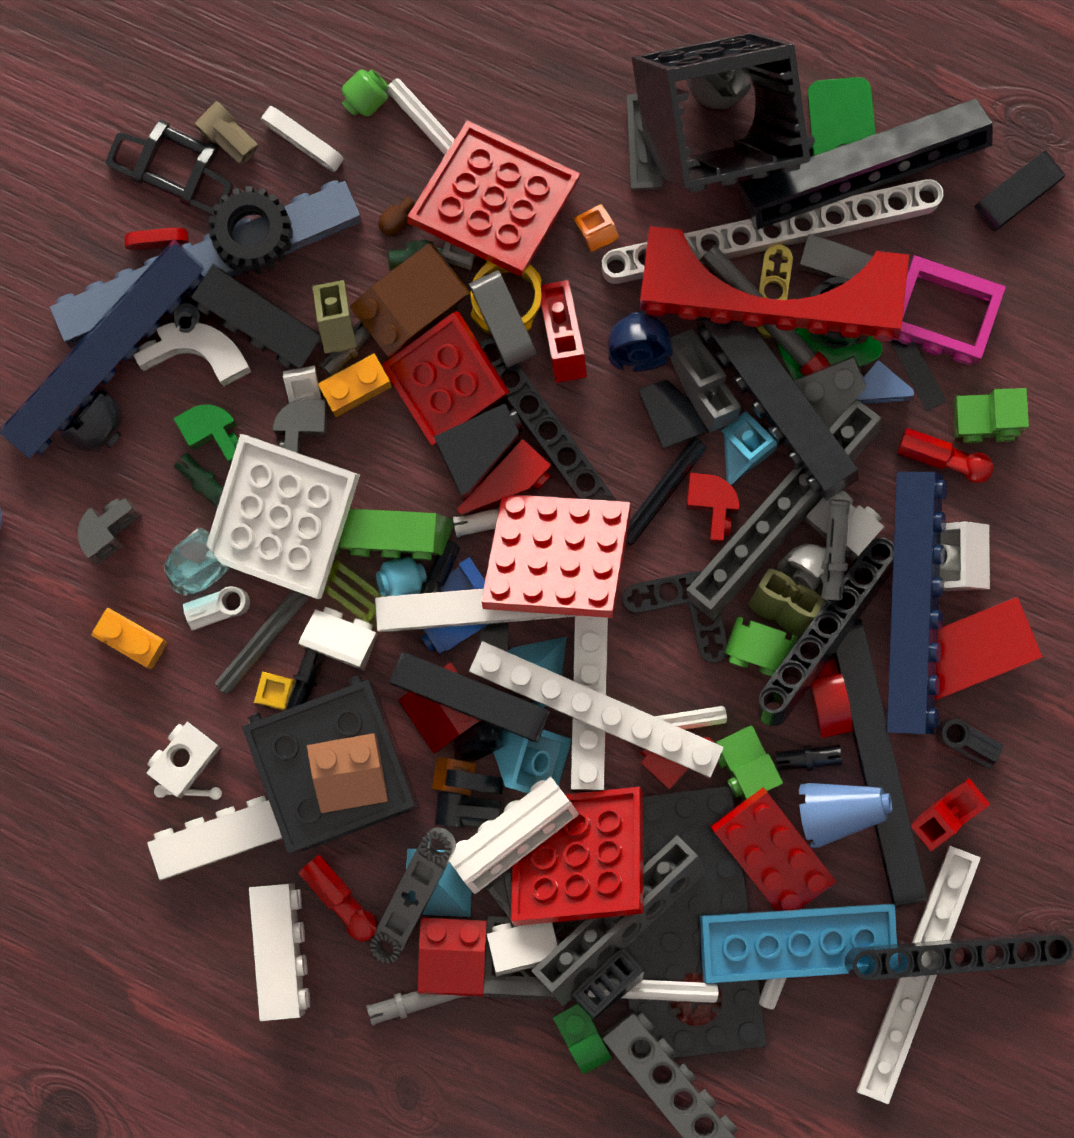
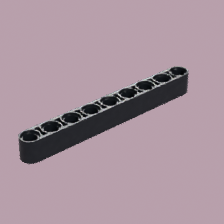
[828,618,927,908]

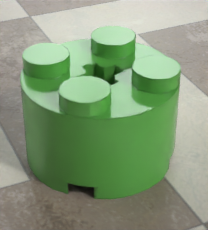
[725,616,799,676]

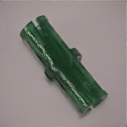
[174,453,224,508]

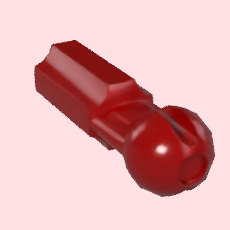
[897,428,994,483]
[298,855,378,942]

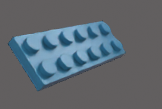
[700,904,898,983]

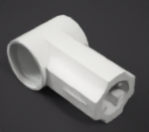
[183,586,250,631]

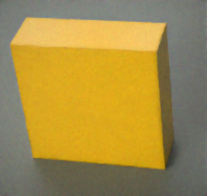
[254,671,294,711]

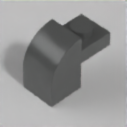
[273,399,328,454]

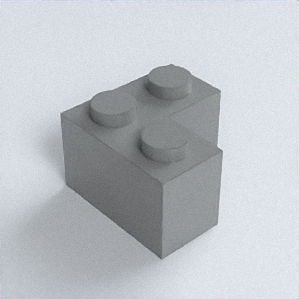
[804,490,884,562]

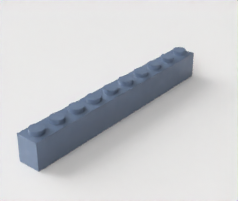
[50,180,362,347]

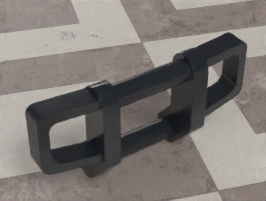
[105,120,234,215]

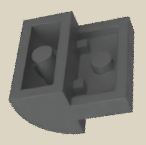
[78,498,142,565]

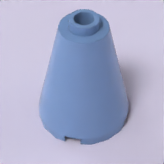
[799,783,893,848]

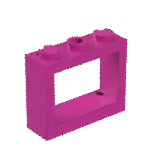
[893,255,1006,366]

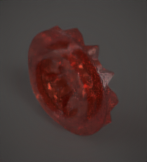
[670,973,722,1026]

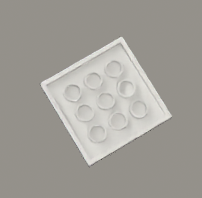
[202,434,360,599]

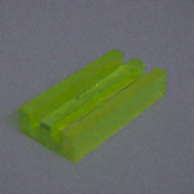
[324,560,385,623]

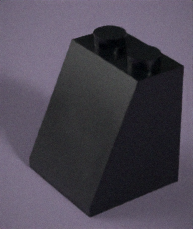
[434,404,523,502]

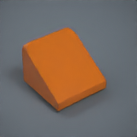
[573,204,619,252]
[432,757,476,796]

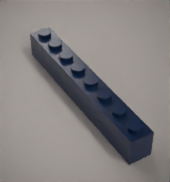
[0,239,204,459]
[887,472,947,734]

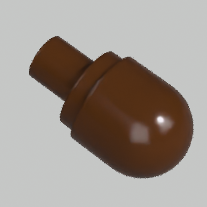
[378,196,415,236]

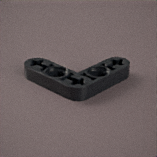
[622,571,727,664]

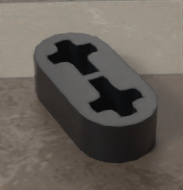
[453,724,504,762]
[445,769,504,795]

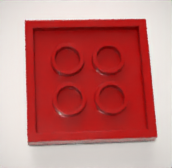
[381,311,510,446]

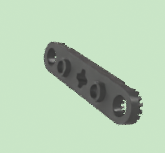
[370,827,456,964]

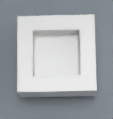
[283,366,321,403]

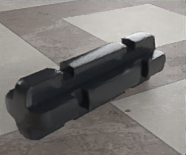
[421,540,460,594]

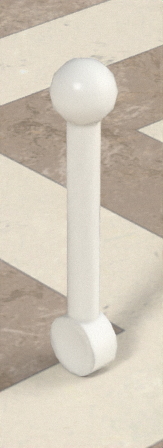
[154,785,222,800]

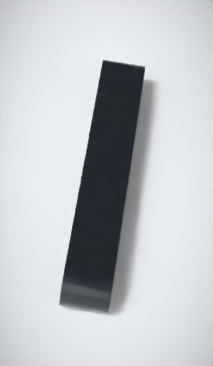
[480,338,617,501]
[759,538,894,726]
[844,932,1073,980]

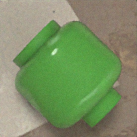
[341,69,389,117]

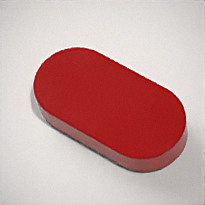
[124,228,189,250]

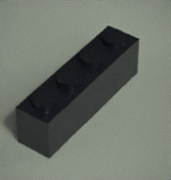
[191,263,321,369]

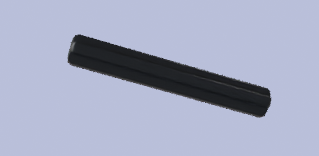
[626,437,707,546]

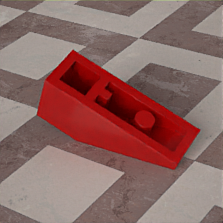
[540,280,587,383]
[457,439,551,516]

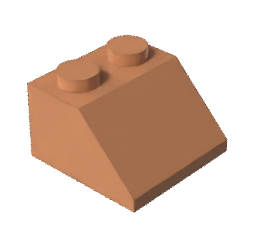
[307,733,388,813]

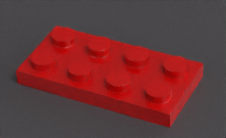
[711,787,836,911]

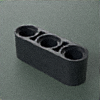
[974,151,1066,232]

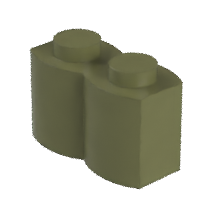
[748,569,825,636]

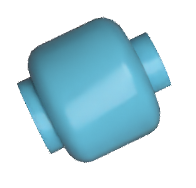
[376,556,426,596]

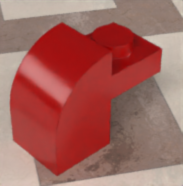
[686,473,739,544]
[809,659,853,738]
[910,778,990,851]

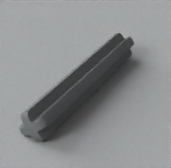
[215,590,308,694]

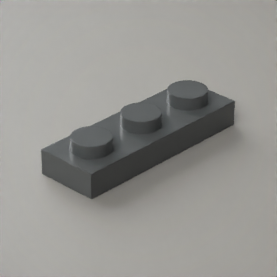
[626,94,663,191]

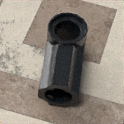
[936,719,1003,770]
[435,792,501,828]

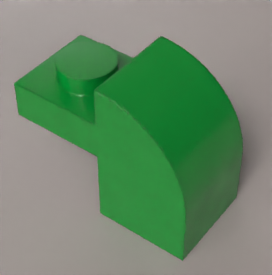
[174,405,238,464]
[553,1004,613,1075]

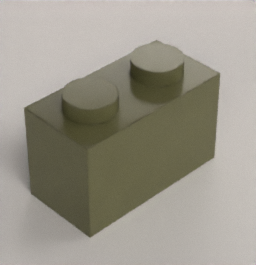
[313,280,357,353]

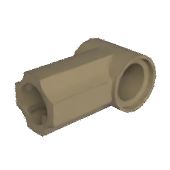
[194,101,259,165]

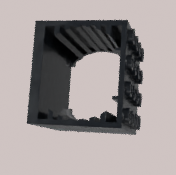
[631,32,811,192]
[242,675,420,854]

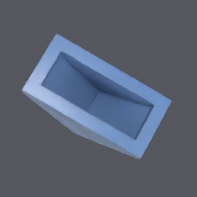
[853,360,914,404]

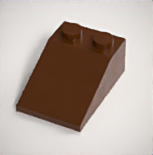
[349,243,470,357]

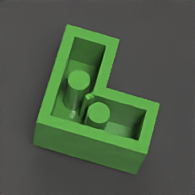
[952,388,1029,444]
[716,725,783,801]

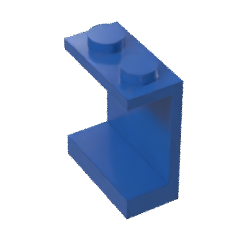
[420,557,489,656]

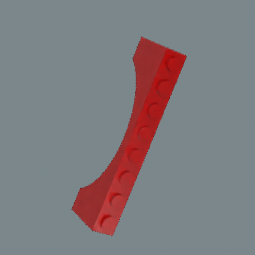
[640,226,909,342]

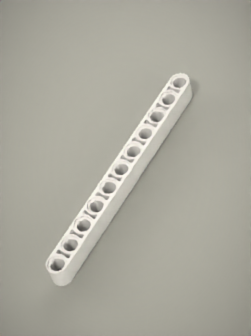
[602,179,943,284]

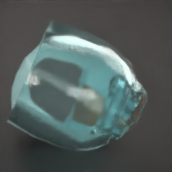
[164,528,229,596]

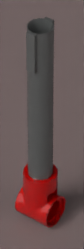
[700,245,831,376]

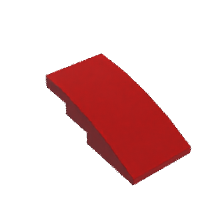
[935,597,1043,700]

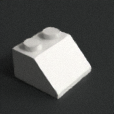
[939,521,990,591]
[298,607,378,671]

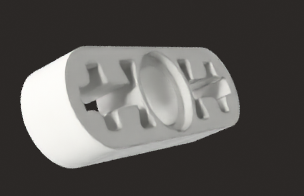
[261,106,344,172]

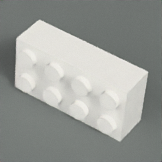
[249,883,310,1021]

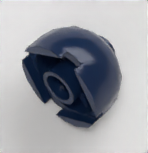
[607,312,673,372]

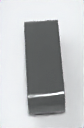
[468,270,537,368]

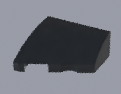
[638,380,709,450]

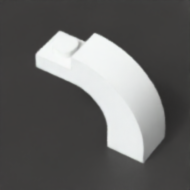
[133,323,252,387]

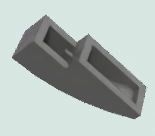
[798,234,873,279]
[669,329,741,433]

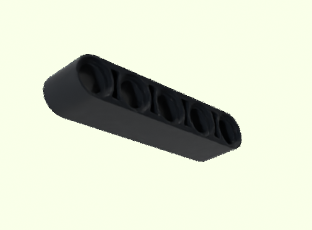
[388,652,550,743]

